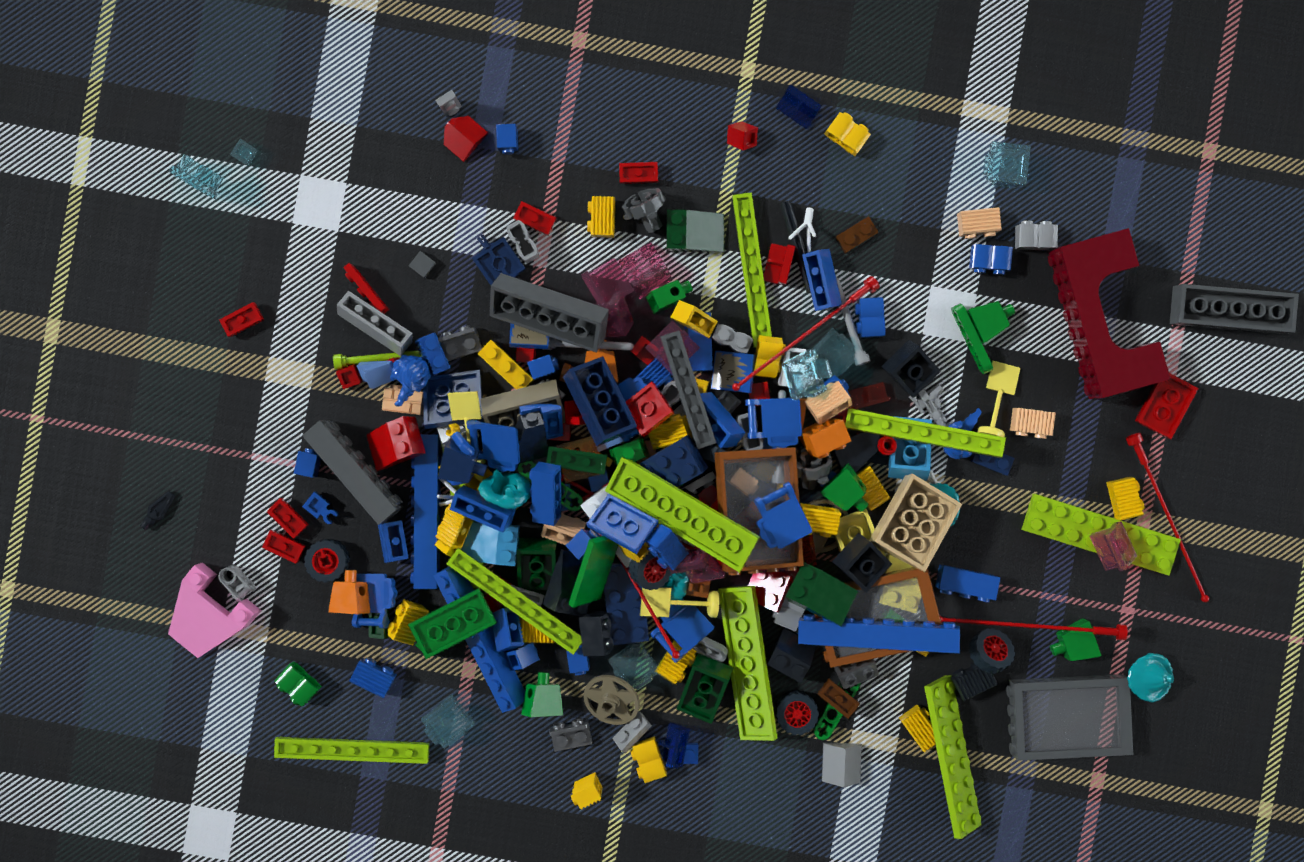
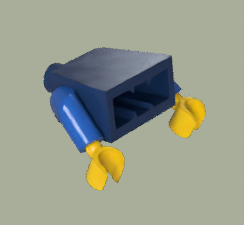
[438,423,487,486]

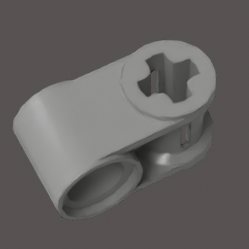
[218,565,256,602]

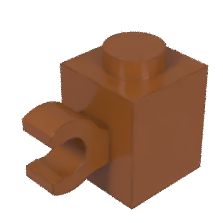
[686,574,711,598]

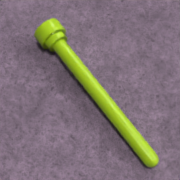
[333,350,422,370]

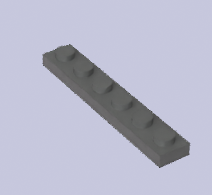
[660,330,716,449]

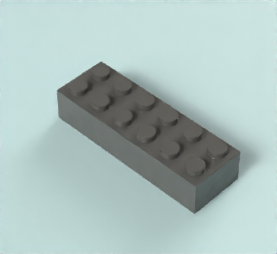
[489,273,609,353]
[1170,284,1299,334]
[302,420,404,525]

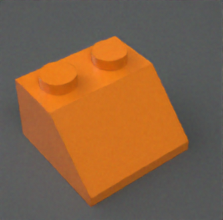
[798,418,851,459]

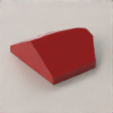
[444,116,489,162]

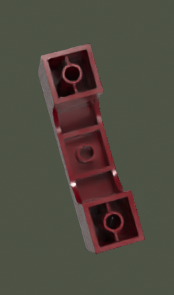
[1048,228,1171,399]

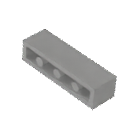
[337,291,413,356]

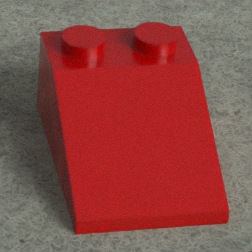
[366,416,426,471]

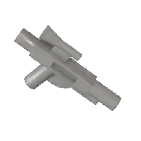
[909,385,947,427]

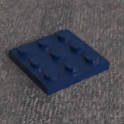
[423,370,484,429]

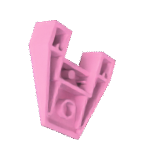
[168,563,262,658]

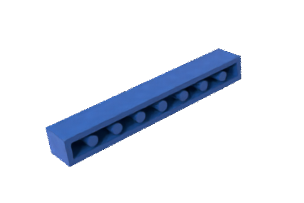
[410,434,441,589]
[433,566,525,713]
[798,614,960,653]

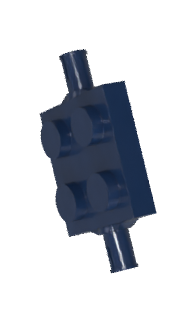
[472,234,526,285]

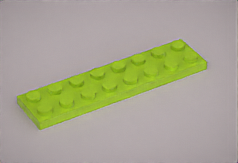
[605,457,760,573]
[1021,494,1181,576]
[718,586,777,741]
[924,675,981,839]

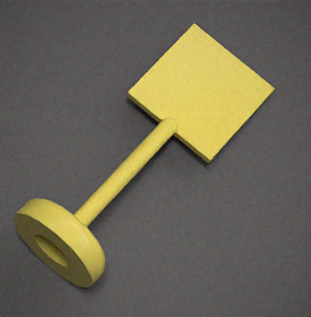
[977,361,1020,437]
[448,391,487,464]
[640,587,719,618]

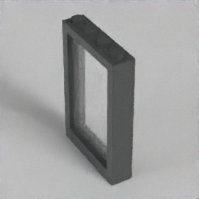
[1006,674,1133,761]

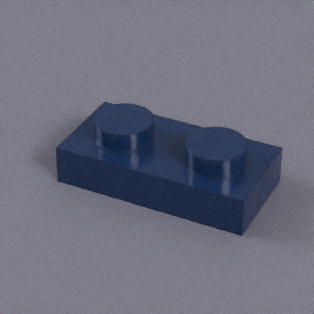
[970,453,1015,476]

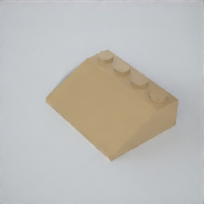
[869,474,962,572]

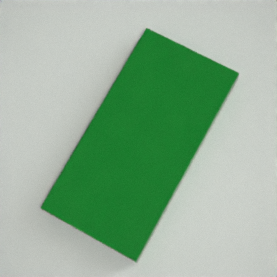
[569,536,618,608]
[408,588,497,659]

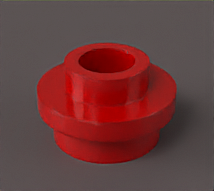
[877,436,897,455]

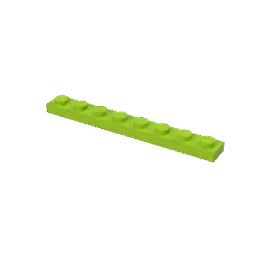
[732,192,772,348]
[845,408,1006,458]
[447,548,582,655]
[274,737,429,764]

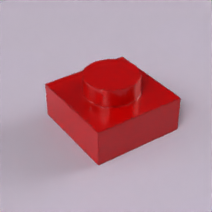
[336,364,362,389]

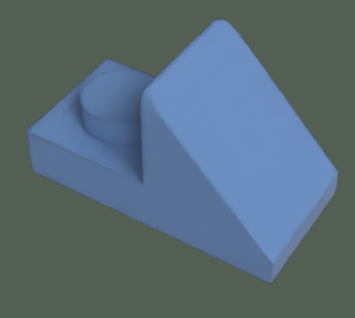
[357,361,396,389]

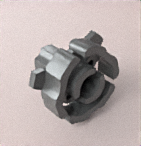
[622,188,665,233]
[796,445,832,490]

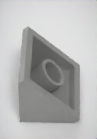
[822,742,862,788]

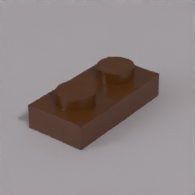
[835,216,878,253]
[817,679,860,719]

